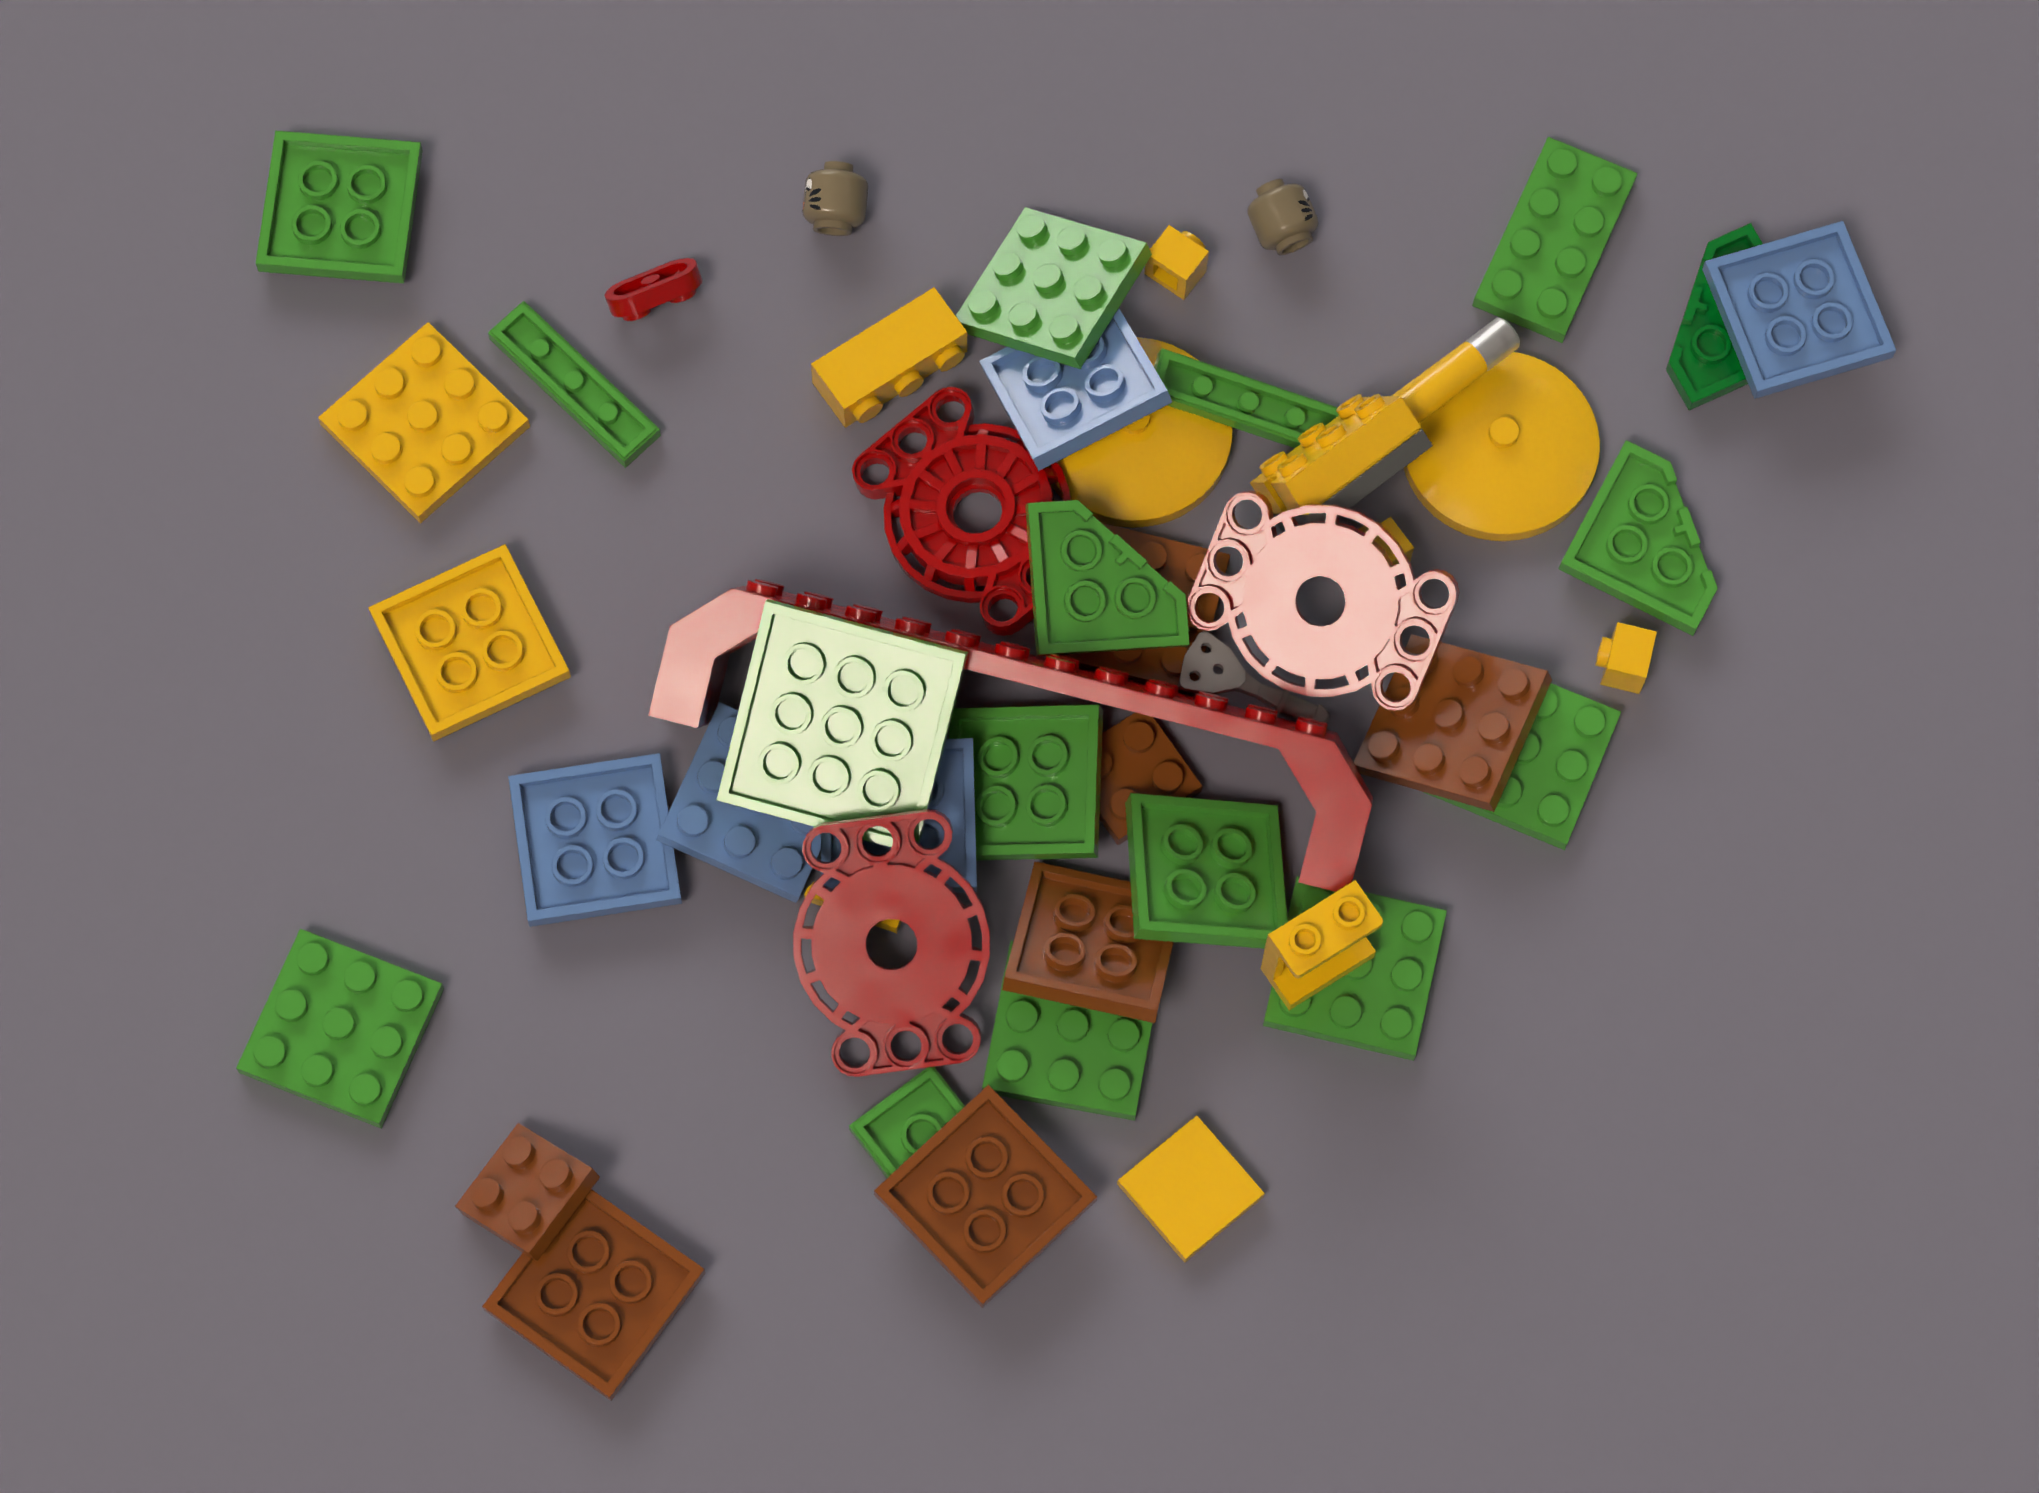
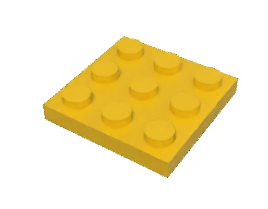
[318,322,530,524]
[368,544,571,742]

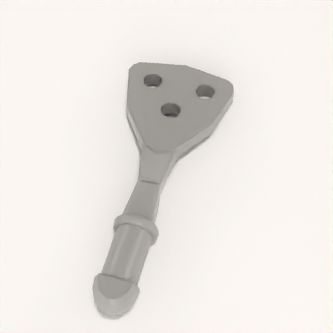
[1178,631,1330,724]

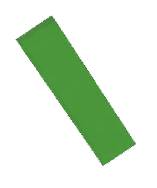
[488,301,661,468]
[1154,348,1339,448]

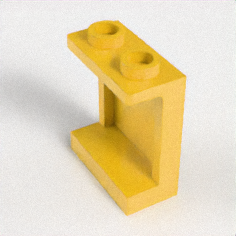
[1260,880,1383,1010]

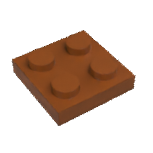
[1099,712,1202,845]
[455,1123,600,1261]

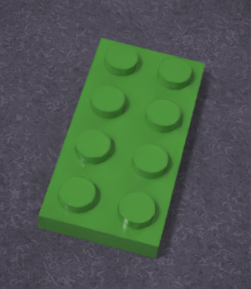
[1472,137,1638,343]

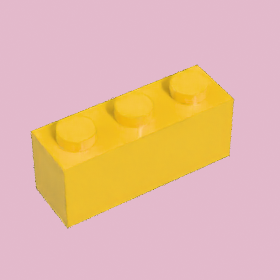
[811,287,968,428]

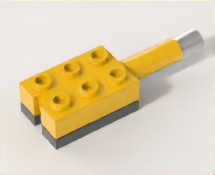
[1249,317,1520,531]

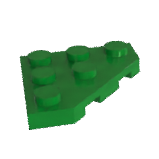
[1666,223,1763,411]

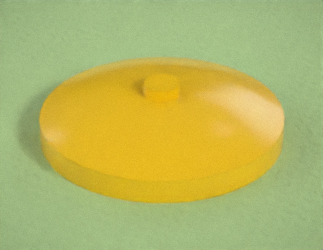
[1046,337,1233,528]
[1403,352,1600,541]

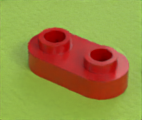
[605,258,703,321]

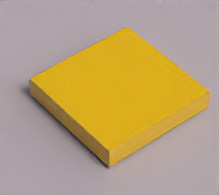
[1117,1115,1265,1263]

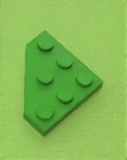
[1559,440,1718,636]
[1025,500,1190,656]

